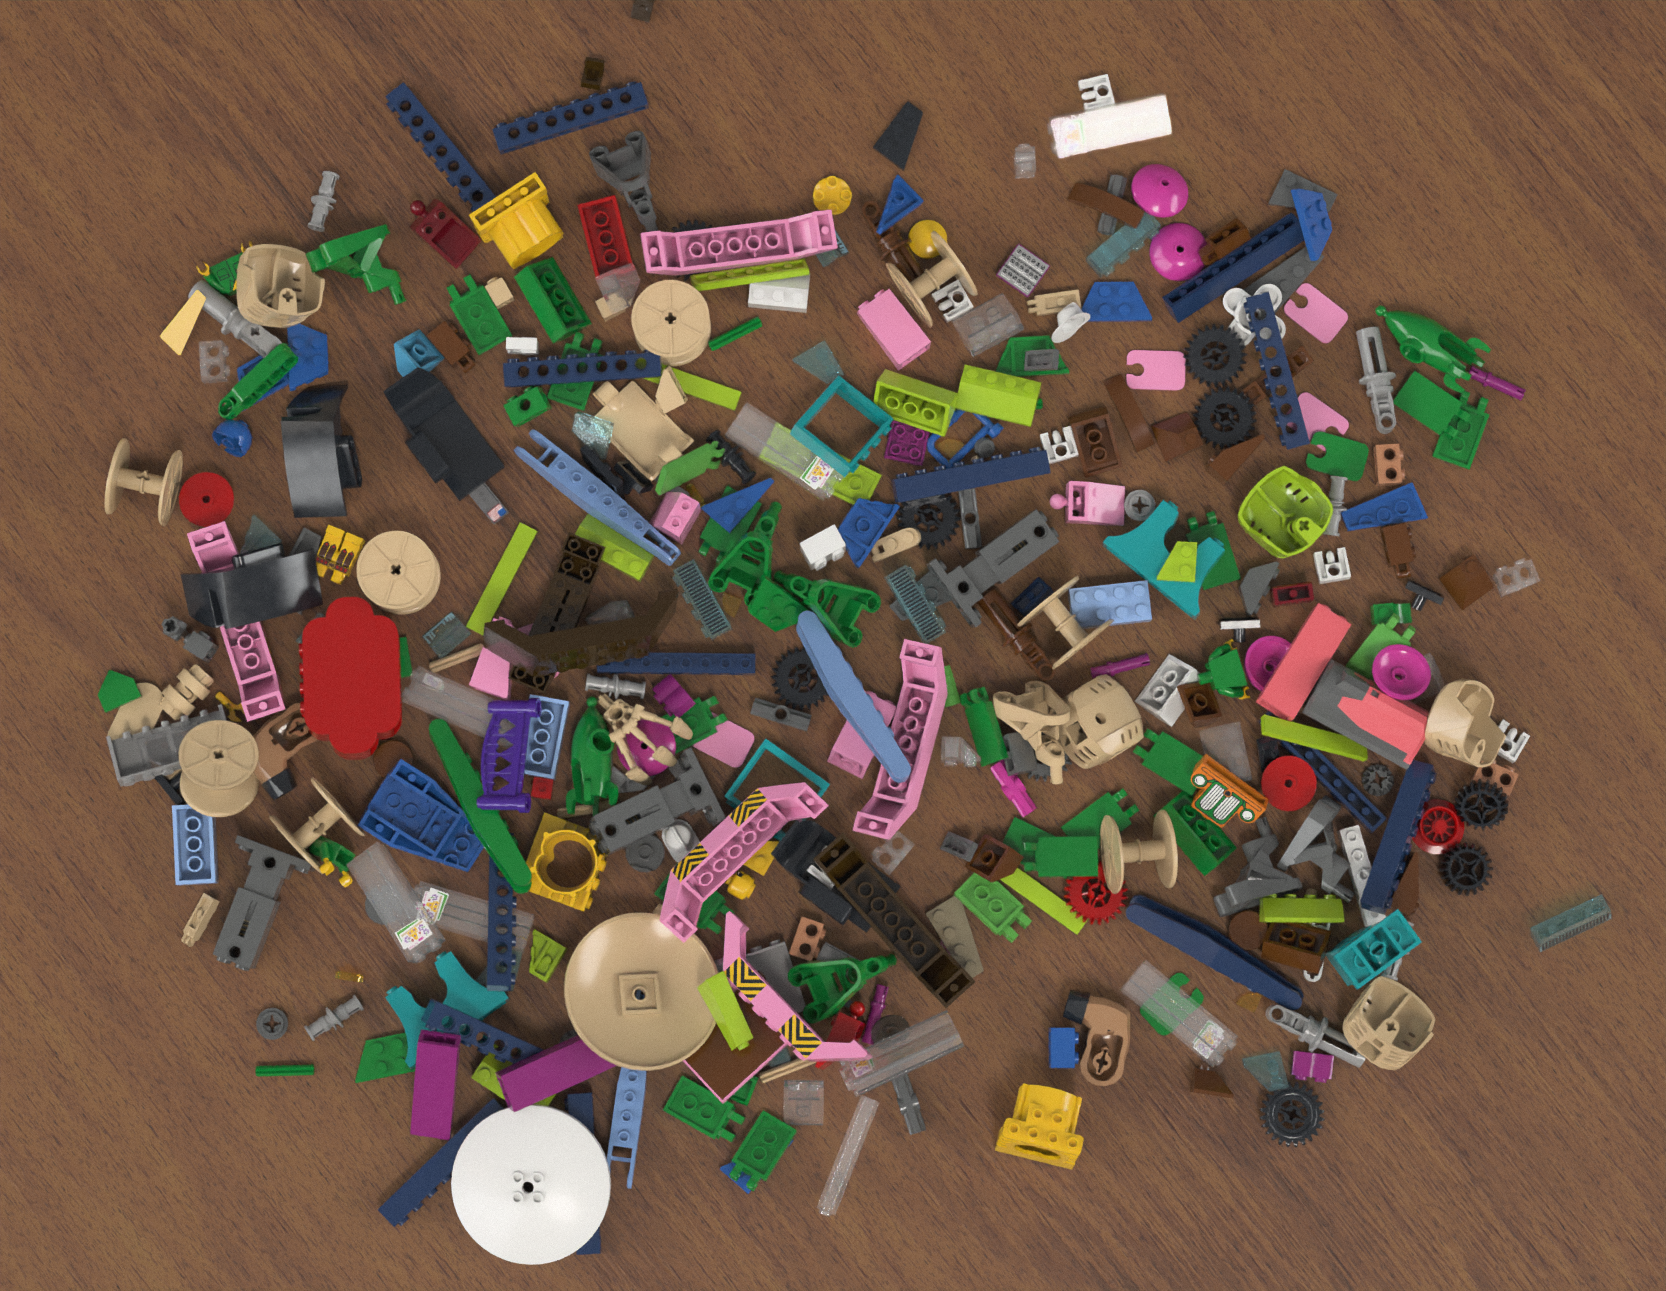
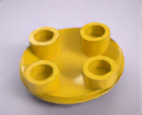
[813,176,852,215]
[908,220,947,259]

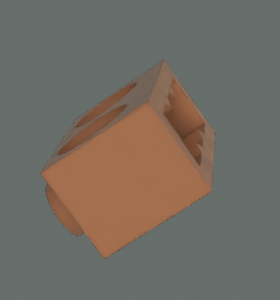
[1373,444,1405,486]
[1470,760,1519,797]
[789,916,827,961]

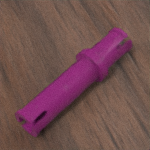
[1468,366,1526,401]
[1090,653,1150,679]
[861,984,889,1045]

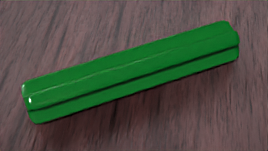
[708,317,762,351]
[255,1064,315,1077]

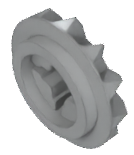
[1124,490,1155,521]

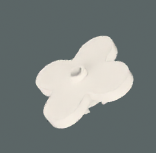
[1223,284,1286,345]

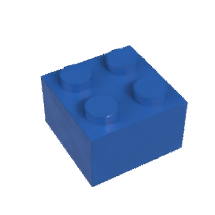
[1049,1028,1079,1068]

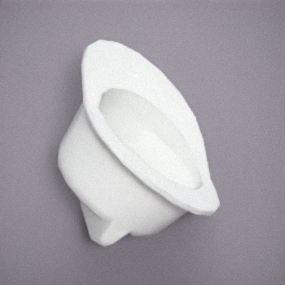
[1051,302,1090,343]
[662,819,700,863]

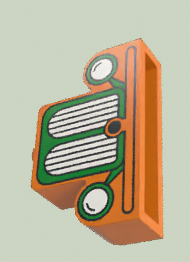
[1191,754,1269,828]

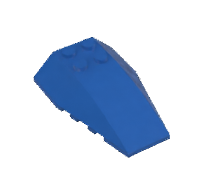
[357,759,484,872]

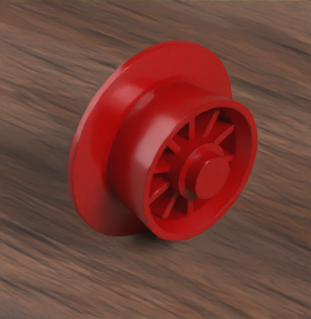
[179,472,234,527]
[1261,756,1317,811]
[1412,799,1464,854]

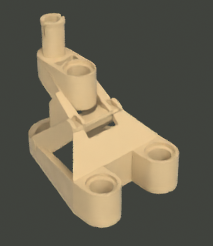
[993,681,1070,784]

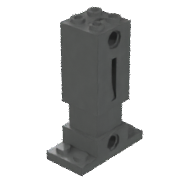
[925,510,1060,628]
[588,748,726,857]
[213,835,315,971]

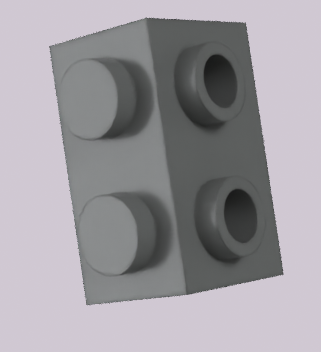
[183,630,219,663]
[1002,732,1038,776]

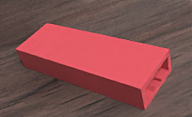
[1256,603,1351,721]

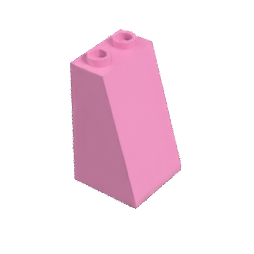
[857,289,931,371]
[649,491,701,545]
[469,616,514,700]
[827,691,897,779]

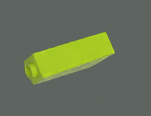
[697,971,753,1051]

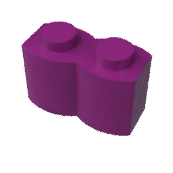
[652,674,696,718]
[1291,1050,1334,1083]

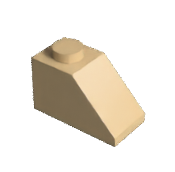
[655,365,688,413]

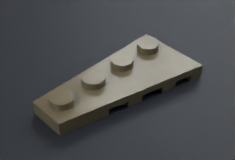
[925,896,984,978]

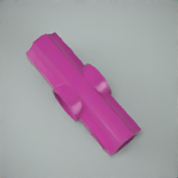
[990,759,1037,818]

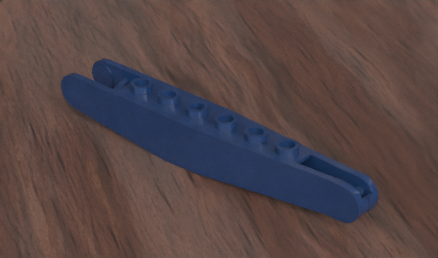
[1126,894,1304,1010]

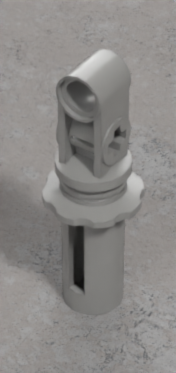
[188,280,282,358]
[1356,327,1396,434]
[1266,1005,1366,1068]

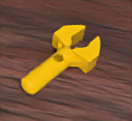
[215,692,245,722]

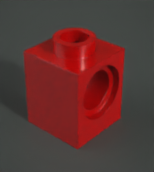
[531,777,555,800]

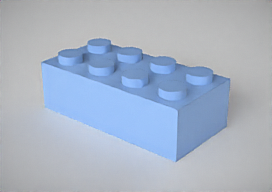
[1068,580,1152,629]
[524,694,570,780]
[172,805,219,886]

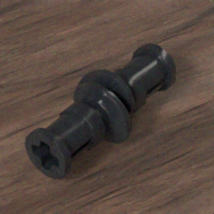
[706,429,757,484]

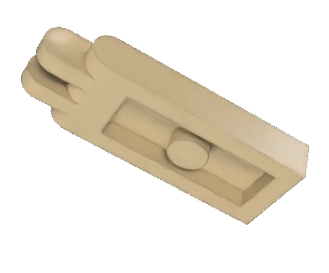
[1027,289,1081,316]
[181,893,220,947]

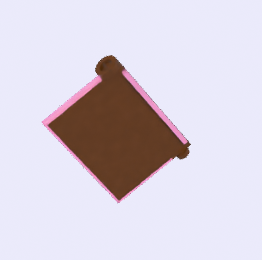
[677,970,787,1104]

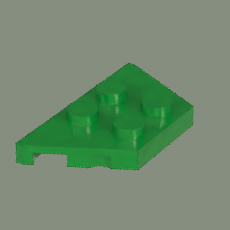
[995,335,1069,377]
[747,574,813,632]
[355,1033,416,1083]

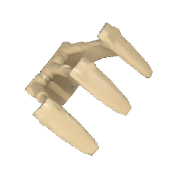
[598,694,693,785]

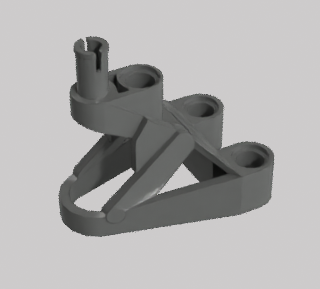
[589,131,659,232]
[1277,795,1355,903]
[1213,817,1303,917]

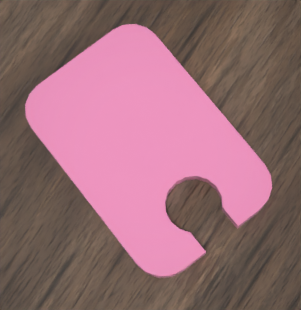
[1284,283,1348,344]
[1126,350,1185,391]
[1287,392,1349,452]
[693,712,754,768]

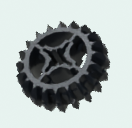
[1455,778,1509,831]
[1439,842,1493,896]

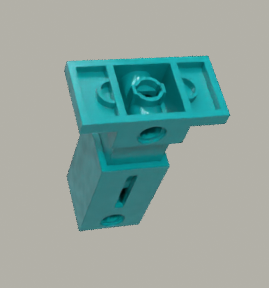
[1325,909,1422,990]

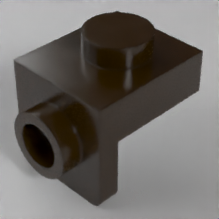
[631,0,656,23]
[581,57,605,90]

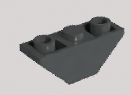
[1238,562,1280,617]

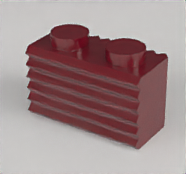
[1270,582,1314,608]

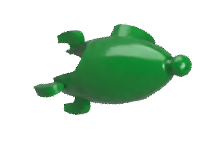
[1375,305,1491,394]
[566,696,618,816]

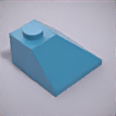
[394,329,444,377]

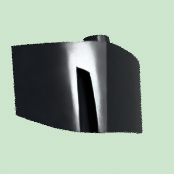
[383,367,505,501]
[281,384,362,518]
[180,544,323,629]
[771,818,900,933]

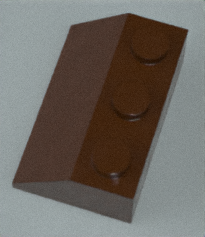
[1261,922,1332,974]

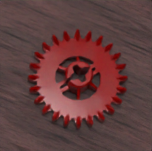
[1064,861,1128,926]

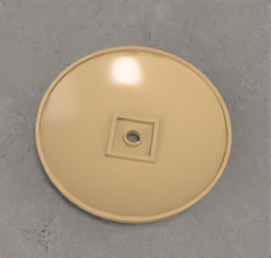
[564,913,718,1071]

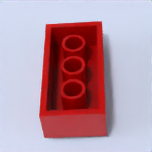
[577,195,636,283]

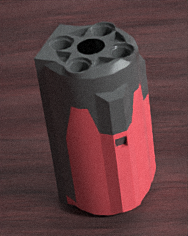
[1302,659,1429,770]

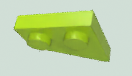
[1157,541,1197,583]
[529,929,567,983]

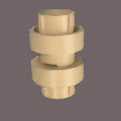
[158,664,214,720]

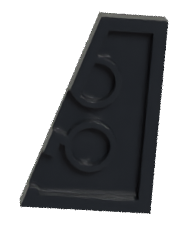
[873,101,923,171]
[580,445,626,502]

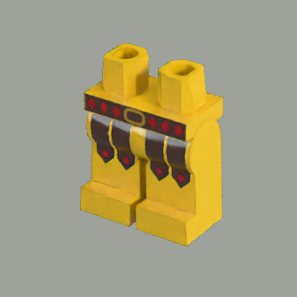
[315,524,365,585]

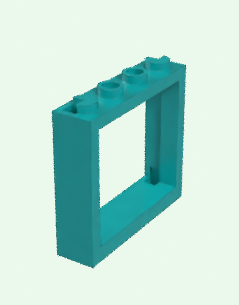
[790,375,894,477]
[724,739,830,841]

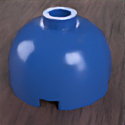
[212,420,252,457]

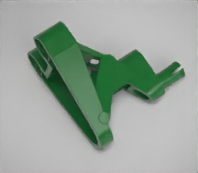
[305,224,406,305]
[708,502,782,606]
[774,571,881,648]
[788,954,897,1024]

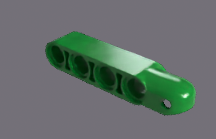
[218,343,298,420]

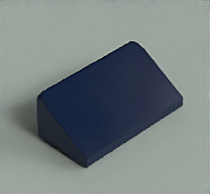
[1010,577,1054,617]

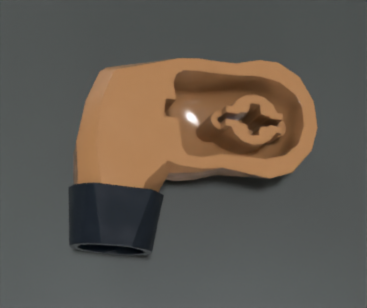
[253,703,318,801]
[1063,990,1130,1086]

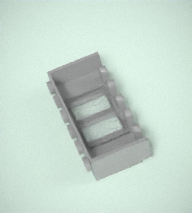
[106,704,227,787]

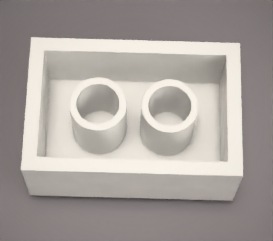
[800,524,846,571]

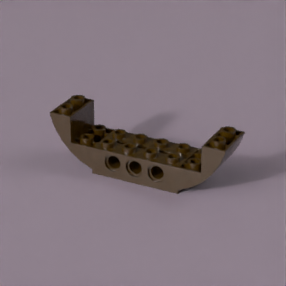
[508,532,606,693]

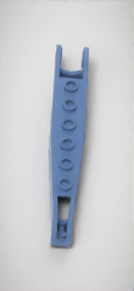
[514,429,681,566]
[796,611,911,783]
[607,990,647,1189]

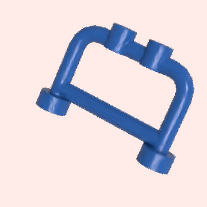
[927,409,1004,468]

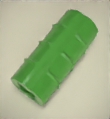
[944,665,961,708]

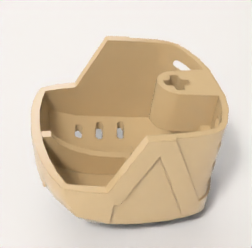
[236,244,325,328]
[1049,674,1144,769]
[1424,678,1506,768]
[1343,976,1435,1070]

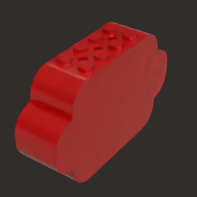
[299,597,402,760]

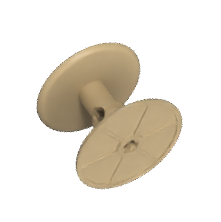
[886,231,978,328]
[631,280,711,366]
[105,438,183,526]
[357,531,441,615]
[1017,576,1114,670]
[179,720,259,817]
[269,777,366,874]
[1100,810,1178,894]

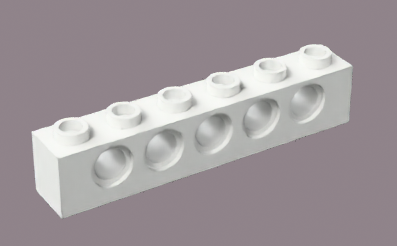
[1337,825,1386,927]

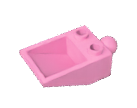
[1050,481,1125,526]

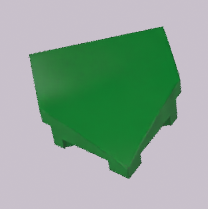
[98,670,142,713]

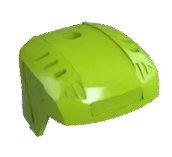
[1237,466,1333,558]

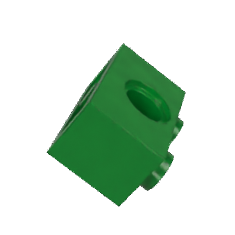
[503,386,552,427]

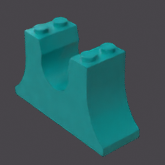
[1103,500,1225,620]
[385,951,509,1070]

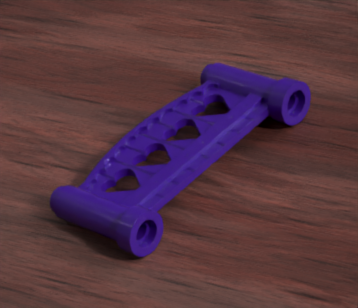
[477,698,542,813]

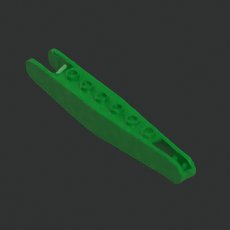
[429,719,532,894]

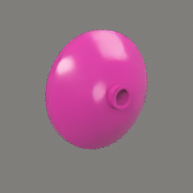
[1131,164,1188,218]
[1149,223,1207,281]
[1244,636,1291,691]
[1372,644,1431,700]
[617,719,676,776]

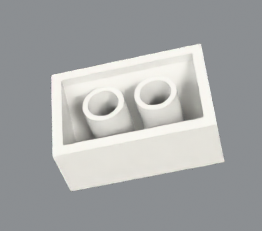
[748,274,810,313]
[1135,654,1199,727]

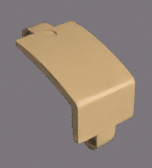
[591,381,694,481]

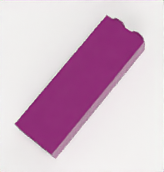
[410,1029,461,1140]
[495,1035,617,1112]

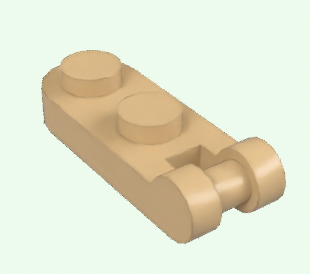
[871,527,921,563]

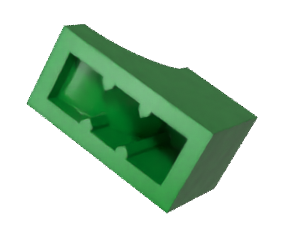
[1370,603,1412,626]

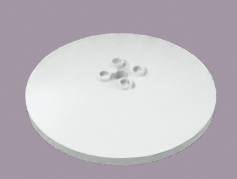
[451,1104,611,1265]

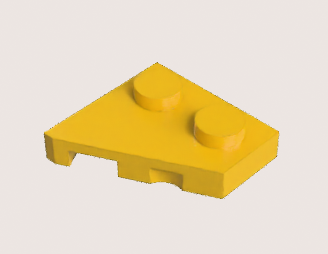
[743,841,779,876]

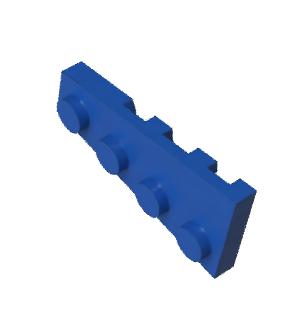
[1341,482,1428,532]

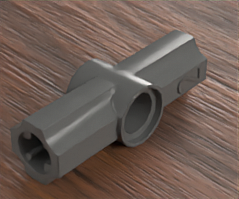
[1097,175,1127,236]
[958,489,982,549]
[161,616,189,641]
[750,698,812,732]
[891,1073,926,1135]

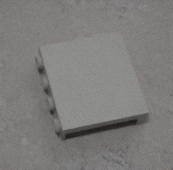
[714,939,806,1013]

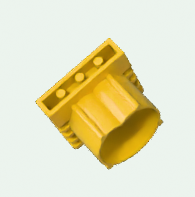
[469,172,564,269]
[526,813,607,912]
[995,1083,1084,1170]

